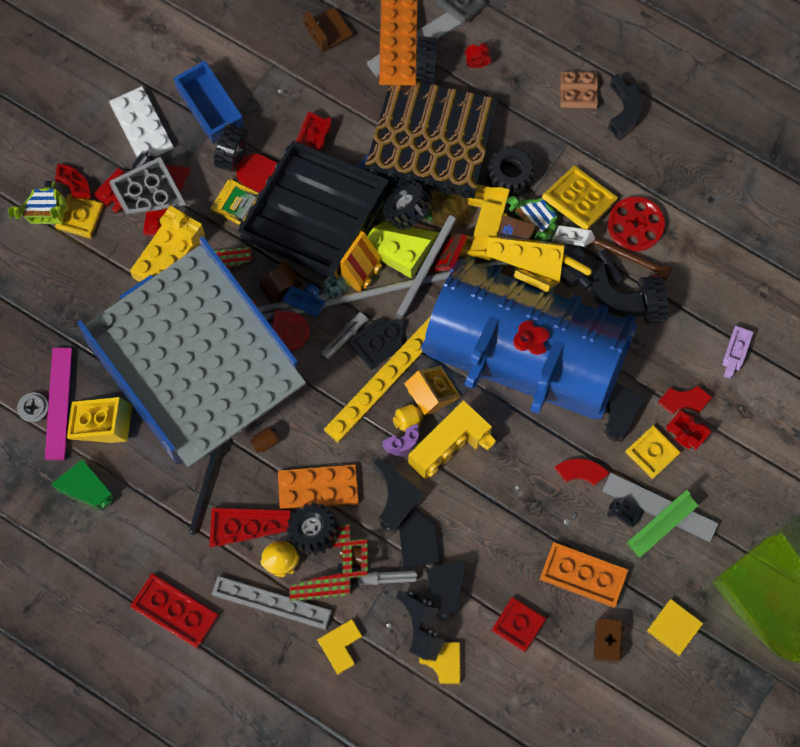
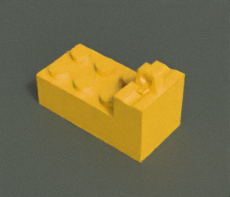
[130,206,206,282]
[408,400,496,480]

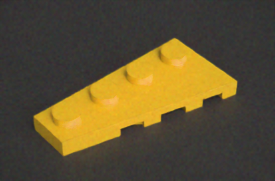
[486,235,564,282]

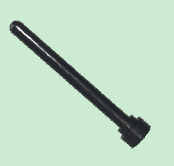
[189,445,225,535]

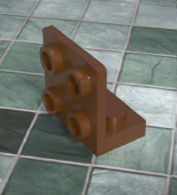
[303,8,352,52]

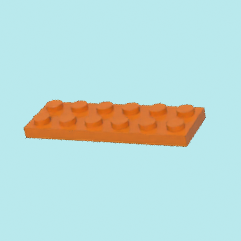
[379,0,417,85]

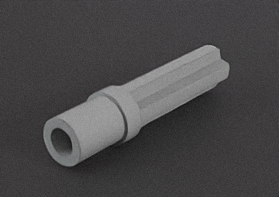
[358,571,417,585]

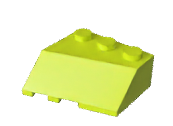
[367,221,440,279]

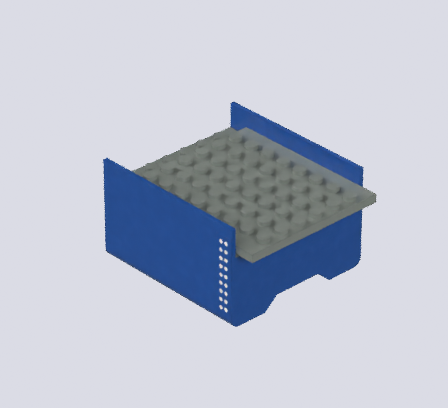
[77,236,306,468]

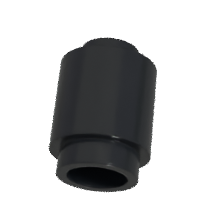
[131,150,156,171]

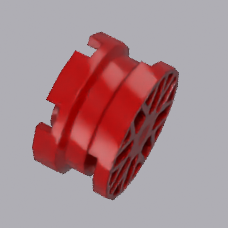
[464,43,491,68]

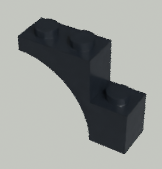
[396,589,445,661]

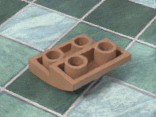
[560,72,598,109]

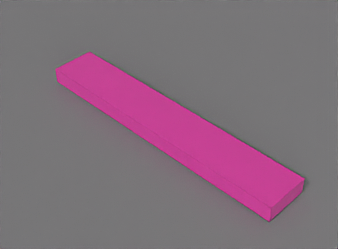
[45,348,73,461]

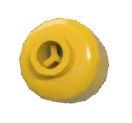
[393,404,423,432]

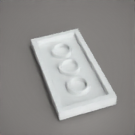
[109,87,173,157]

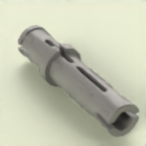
[320,312,368,360]

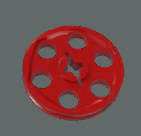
[608,197,665,252]

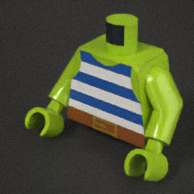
[8,180,69,224]

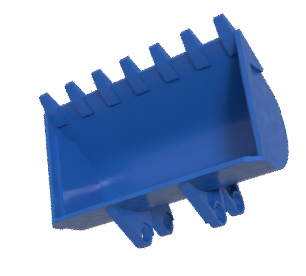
[421,256,638,419]

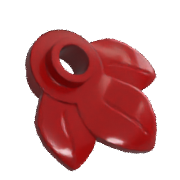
[513,320,550,355]

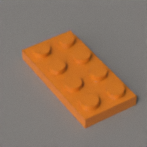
[278,465,358,510]
[539,542,628,608]

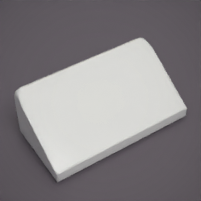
[551,225,595,247]

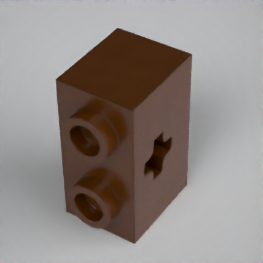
[593,618,625,664]

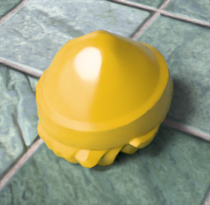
[261,541,300,577]

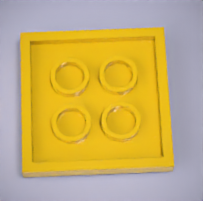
[542,165,618,230]

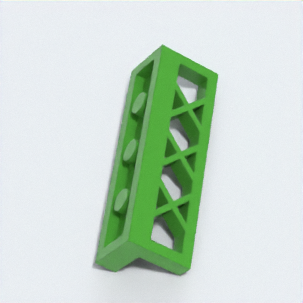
[626,490,699,558]

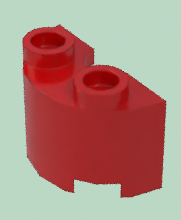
[666,410,711,451]

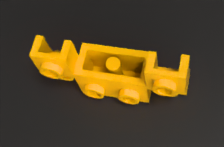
[460,185,509,261]

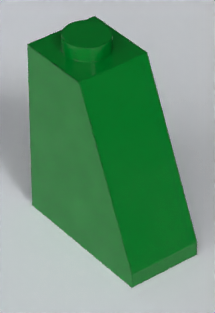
[51,459,114,511]

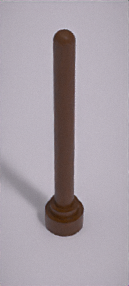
[591,237,673,281]

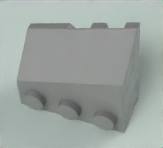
[109,157,186,215]

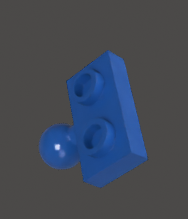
[283,284,326,317]

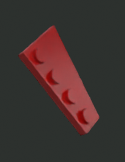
[143,165,191,236]
[209,508,291,548]

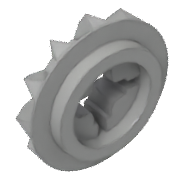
[17,392,48,423]

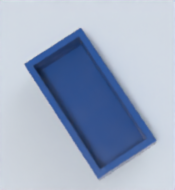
[173,61,244,144]

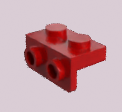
[295,111,332,151]

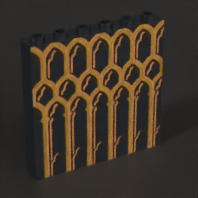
[365,81,498,199]

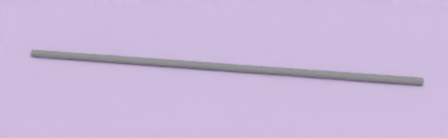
[262,244,572,321]

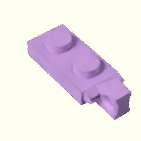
[722,325,753,379]

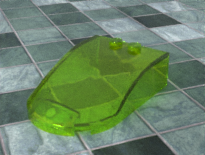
[712,533,800,663]

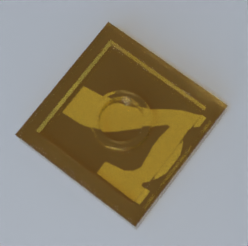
[429,190,470,226]

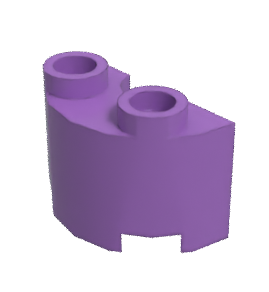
[383,424,419,457]

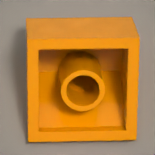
[404,365,461,415]

